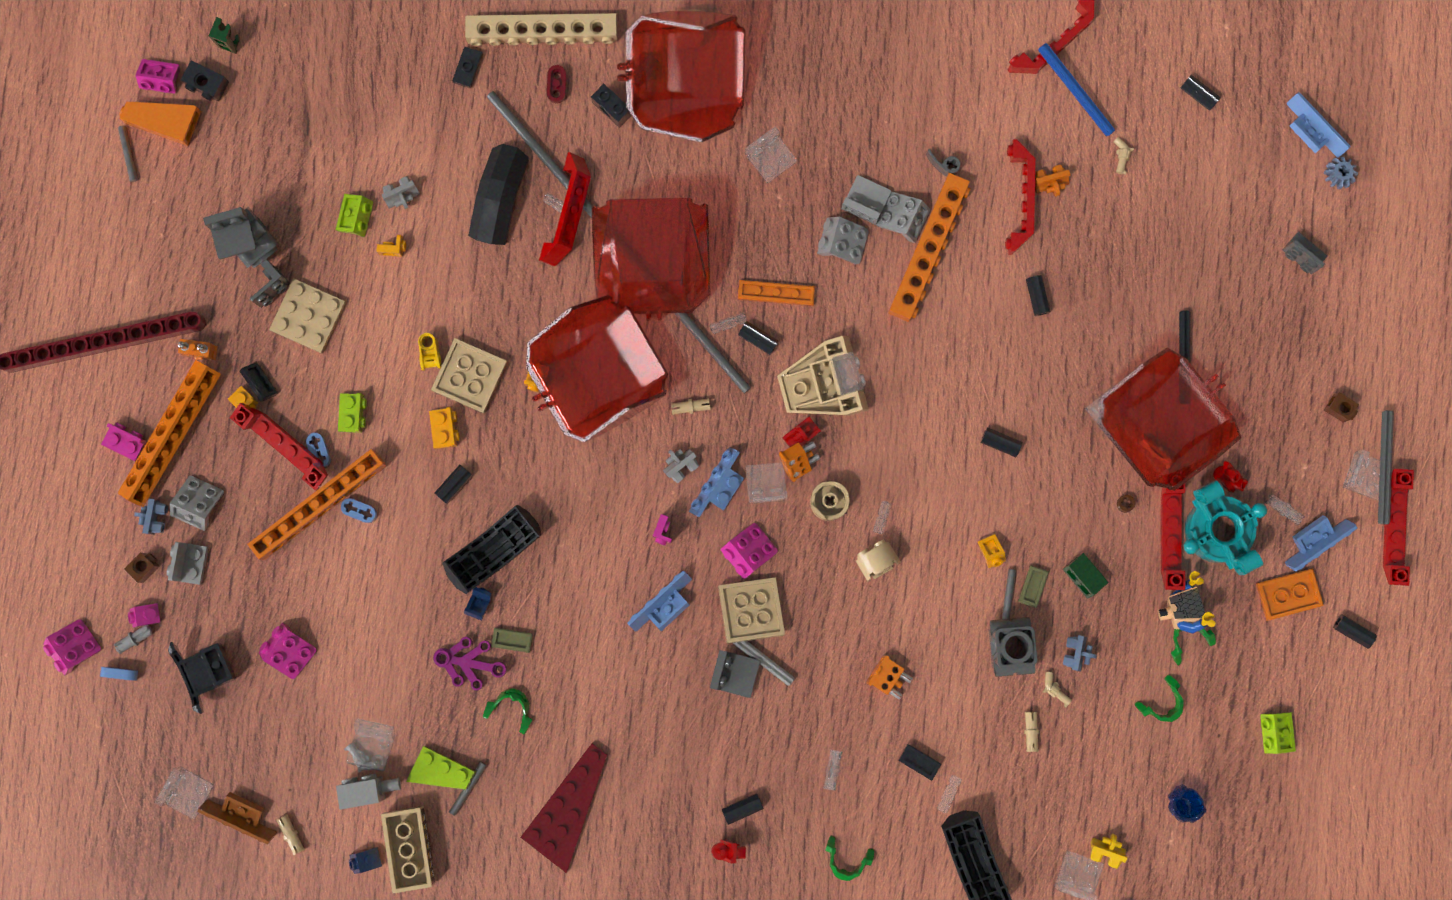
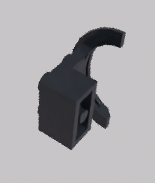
[168,642,236,714]

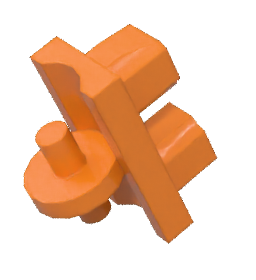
[1035,165,1071,197]

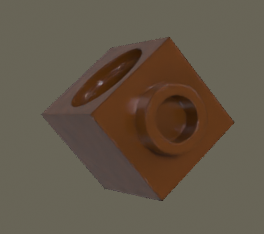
[1324,392,1359,423]
[124,552,160,583]

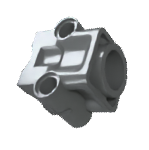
[236,207,278,268]
[988,617,1037,677]

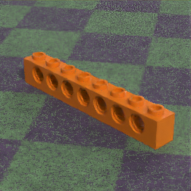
[888,173,971,322]
[118,359,221,507]
[247,449,387,560]

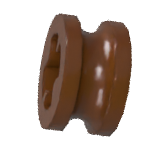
[1116,495,1135,513]

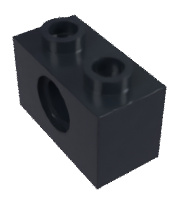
[181,60,229,102]
[591,83,632,128]

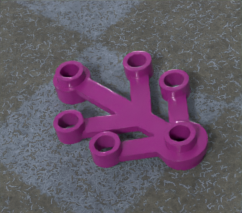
[433,637,507,691]

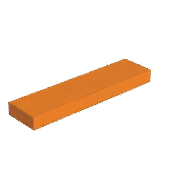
[738,280,815,306]

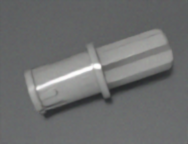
[114,625,153,654]

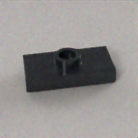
[452,46,483,89]
[240,362,278,402]
[898,744,942,781]

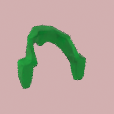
[1171,629,1216,666]
[1135,675,1184,722]
[483,688,532,734]
[825,835,874,881]

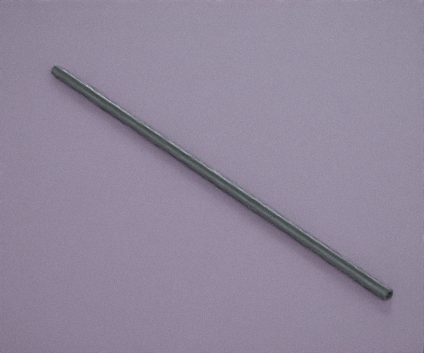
[487,91,751,394]

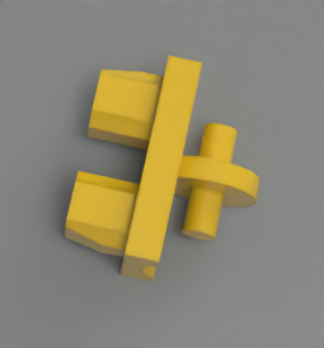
[1090,834,1127,869]

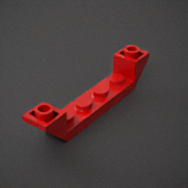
[1008,0,1095,74]
[1005,139,1036,255]
[539,152,591,267]
[230,403,328,491]
[1383,469,1414,586]
[1161,473,1185,590]

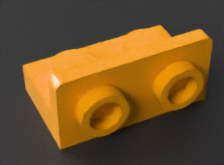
[429,407,460,449]

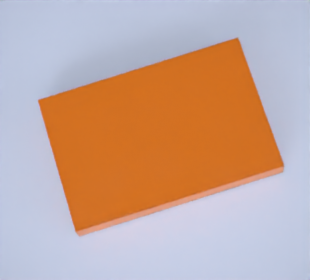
[1256,568,1324,621]

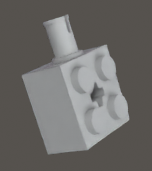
[336,773,401,810]

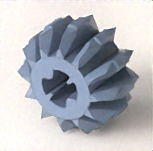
[1323,157,1358,189]

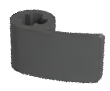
[926,149,960,177]

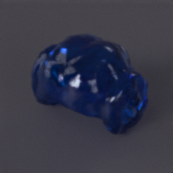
[1168,784,1207,823]

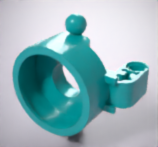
[1184,480,1267,575]

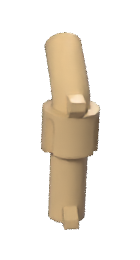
[1113,137,1134,175]
[1042,672,1072,708]

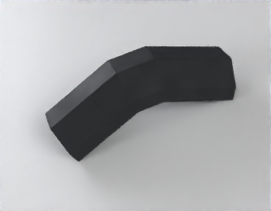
[468,144,529,245]
[442,505,542,594]
[941,810,1012,900]

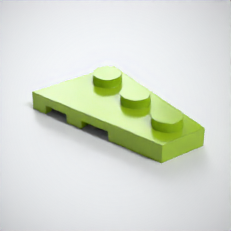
[406,746,476,789]

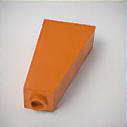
[119,101,202,146]

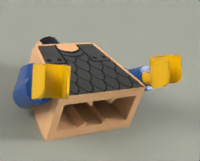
[1158,571,1216,634]

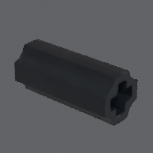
[1180,75,1221,111]
[1026,275,1051,316]
[738,321,779,355]
[980,427,1023,458]
[434,464,473,504]
[1333,614,1377,649]
[722,793,764,825]

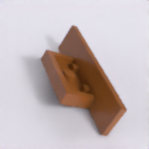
[197,792,277,845]

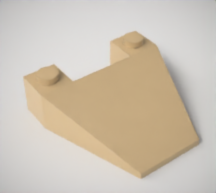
[777,336,869,415]

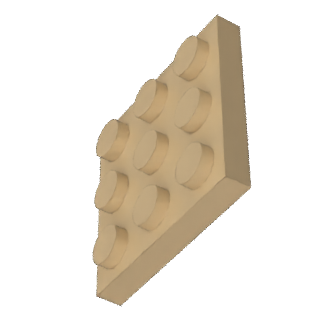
[269,278,346,354]
[431,338,507,413]
[718,577,785,644]

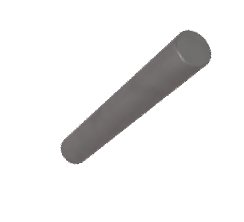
[118,126,137,182]
[1002,569,1016,620]
[449,762,487,816]

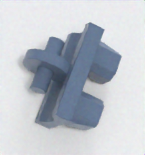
[134,499,169,535]
[1063,635,1097,672]

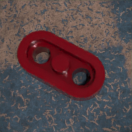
[547,65,567,104]

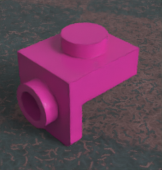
[128,603,160,628]

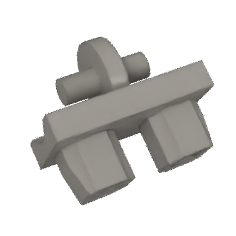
[382,176,420,209]
[663,449,699,483]

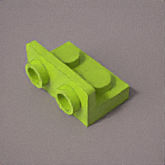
[336,194,373,237]
[338,393,367,433]
[1260,712,1296,754]

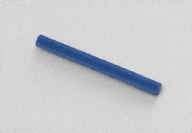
[1038,43,1115,136]

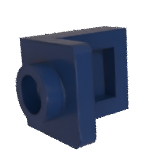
[464,587,492,621]
[349,847,382,874]

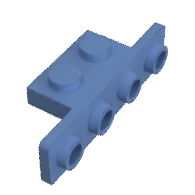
[1287,92,1351,158]
[689,447,744,517]
[1285,515,1357,571]
[627,571,692,632]

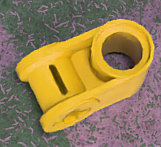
[418,333,442,371]

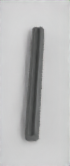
[1378,410,1394,525]

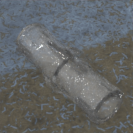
[1265,493,1305,525]
[823,749,843,791]

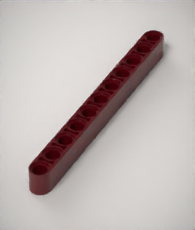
[0,312,206,373]

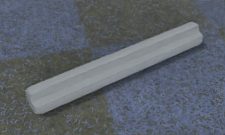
[733,641,795,686]

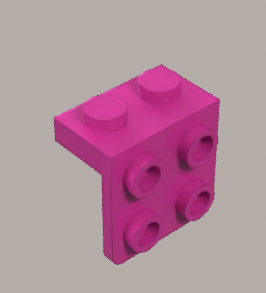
[720,523,778,579]
[43,619,101,676]
[259,622,316,679]

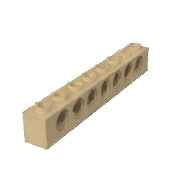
[465,13,617,46]

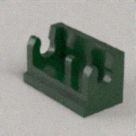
[208,17,240,54]
[1063,553,1109,599]

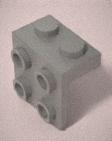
[817,217,869,264]

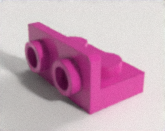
[135,59,180,94]
[101,422,147,461]
[652,514,672,546]

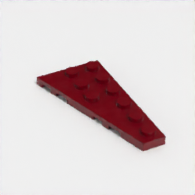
[520,743,608,874]

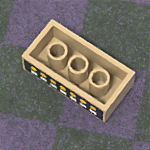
[381,806,435,893]

